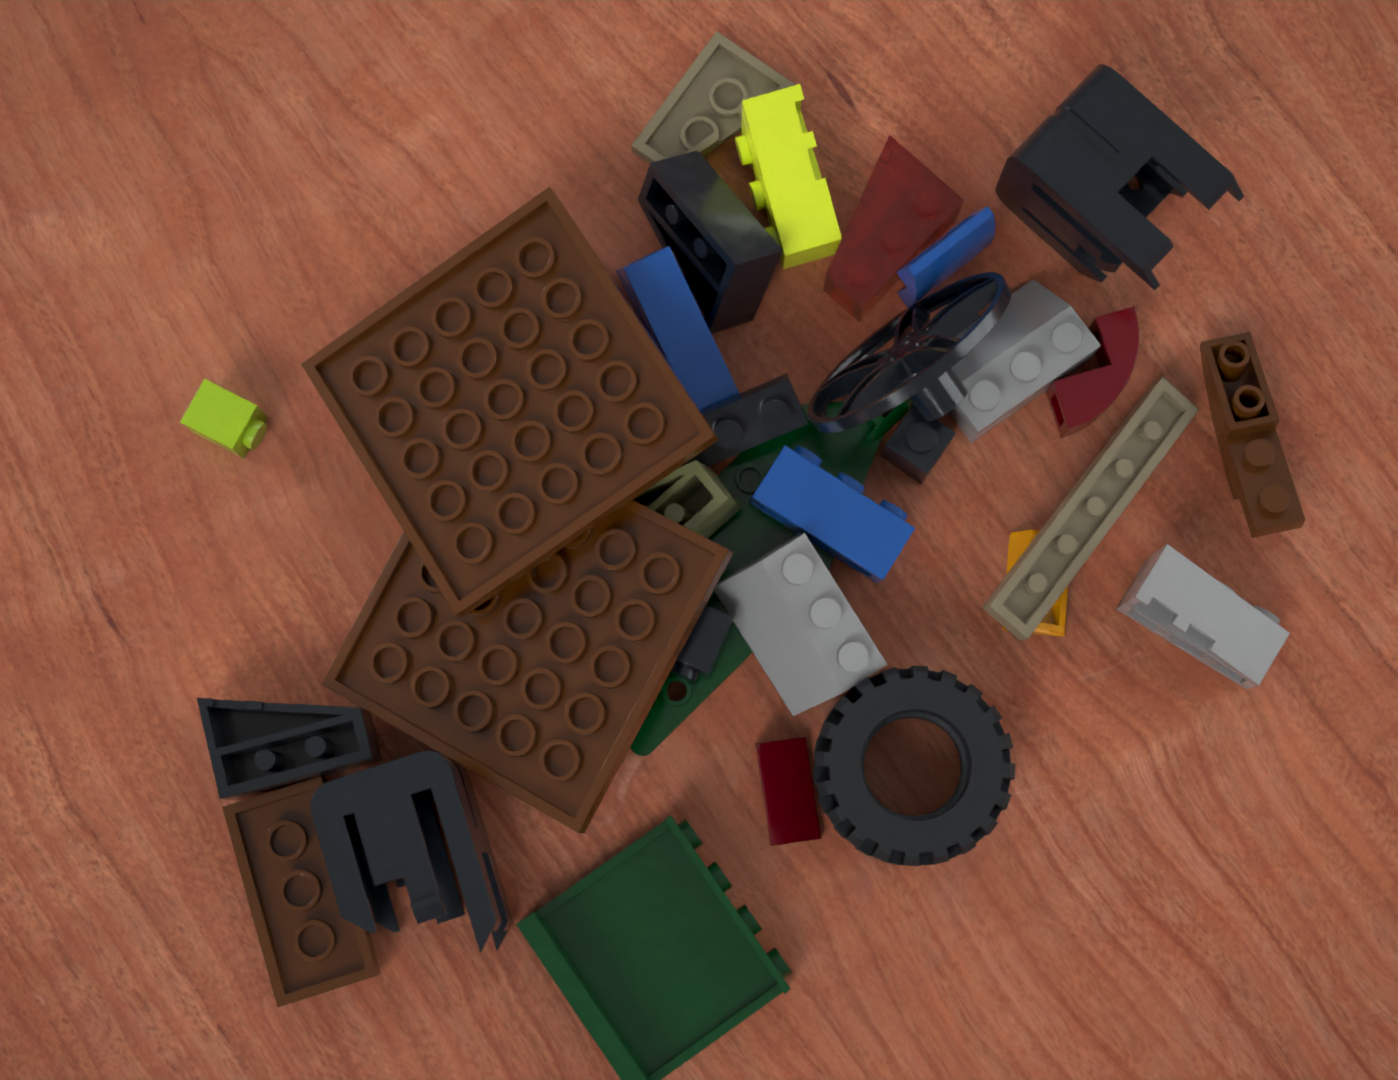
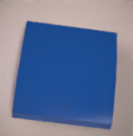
[896,206,995,308]

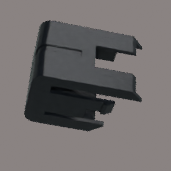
[995,64,1244,290]
[310,751,513,953]

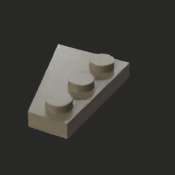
[631,31,796,164]

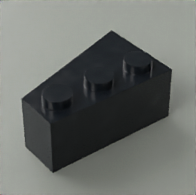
[638,151,783,334]
[197,698,382,800]

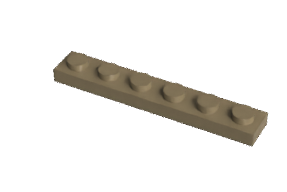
[982,377,1199,641]

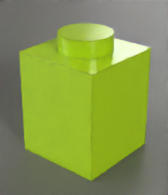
[180,378,268,459]

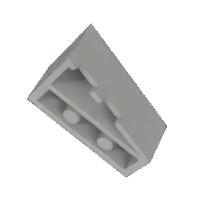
[1116,544,1290,689]

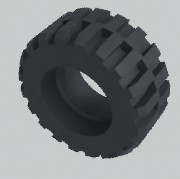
[813,666,1015,866]

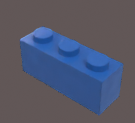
[748,445,915,583]

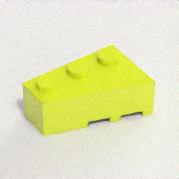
[735,84,842,270]

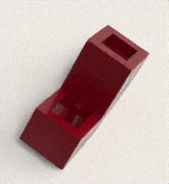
[1046,306,1139,438]

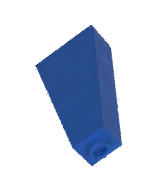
[616,246,740,410]

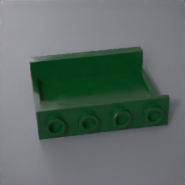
[516,815,792,1080]

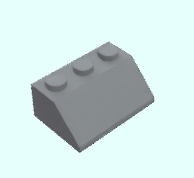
[949,279,1101,444]
[713,533,887,716]

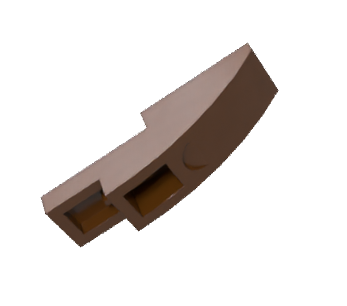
[1200,332,1306,538]

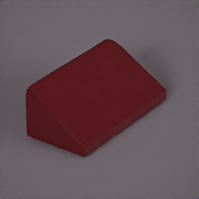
[755,737,821,846]

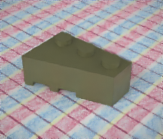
[633,460,743,539]

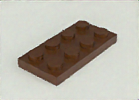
[222,776,381,1007]

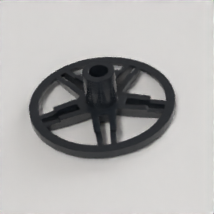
[807,272,1012,433]

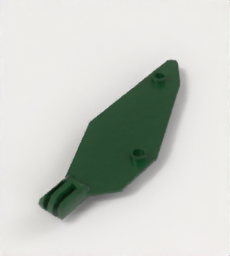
[630,399,914,756]

